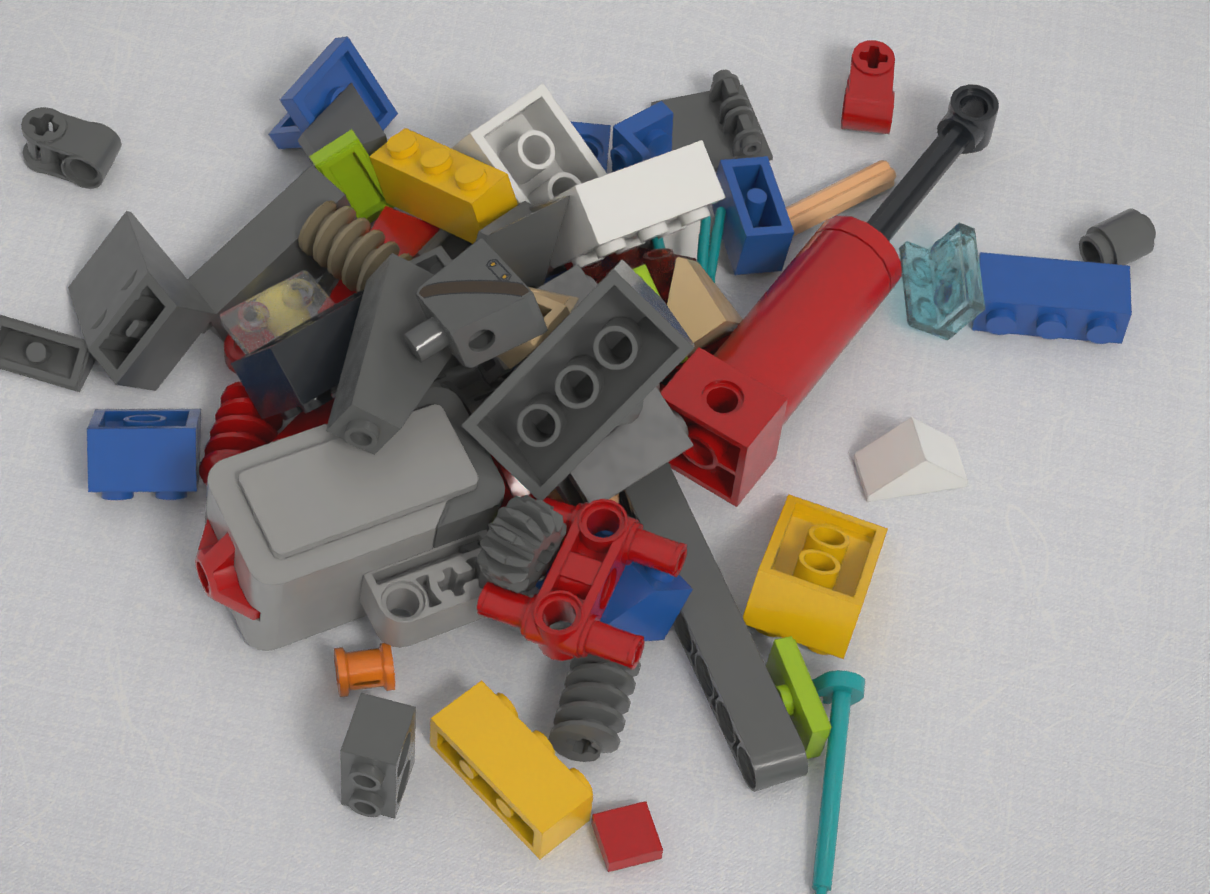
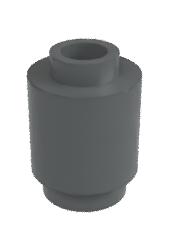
[1079,208,1156,265]

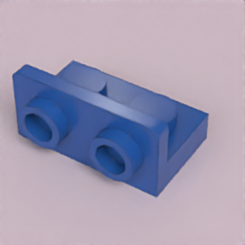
[610,101,673,172]

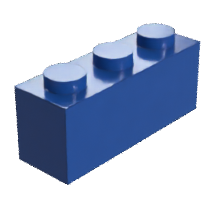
[972,252,1132,344]

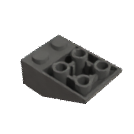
[68,211,216,391]

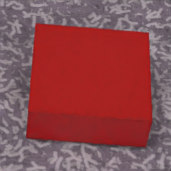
[591,801,663,872]

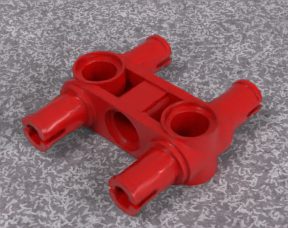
[477,493,687,670]

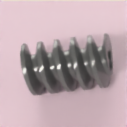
[548,654,641,762]

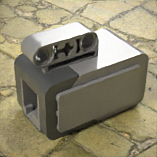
[195,387,522,651]

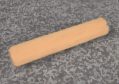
[786,160,896,236]

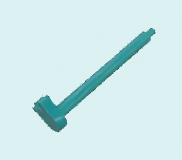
[812,670,865,894]

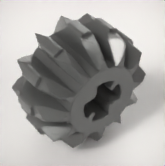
[478,495,566,593]

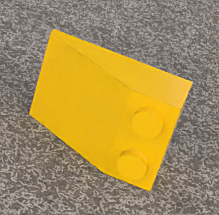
[742,494,888,659]

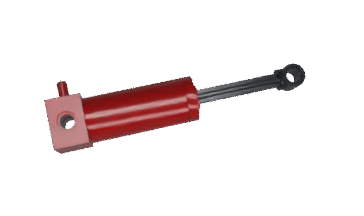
[659,84,999,507]

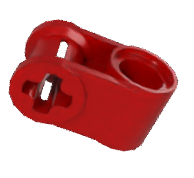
[841,40,895,134]

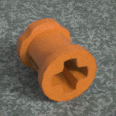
[334,643,395,697]

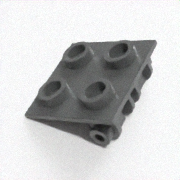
[651,70,773,171]

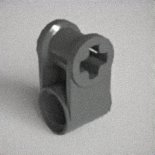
[21,107,122,189]

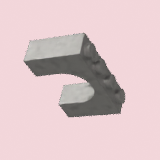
[477,264,694,506]

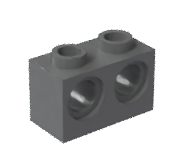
[340,693,416,819]

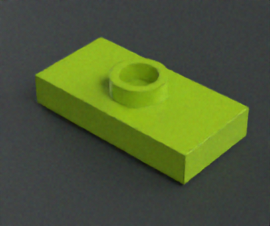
[765,636,832,759]

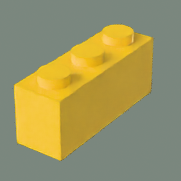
[369,128,518,244]
[430,680,593,860]

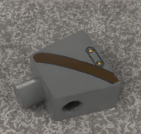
[403,238,548,368]

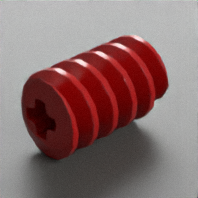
[199,381,284,485]

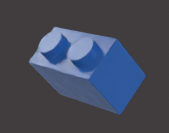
[711,156,794,275]

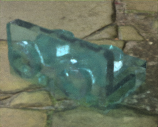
[899,222,985,341]

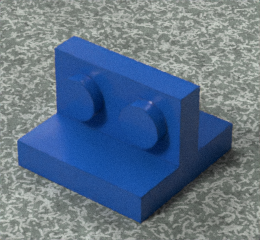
[269,36,398,149]

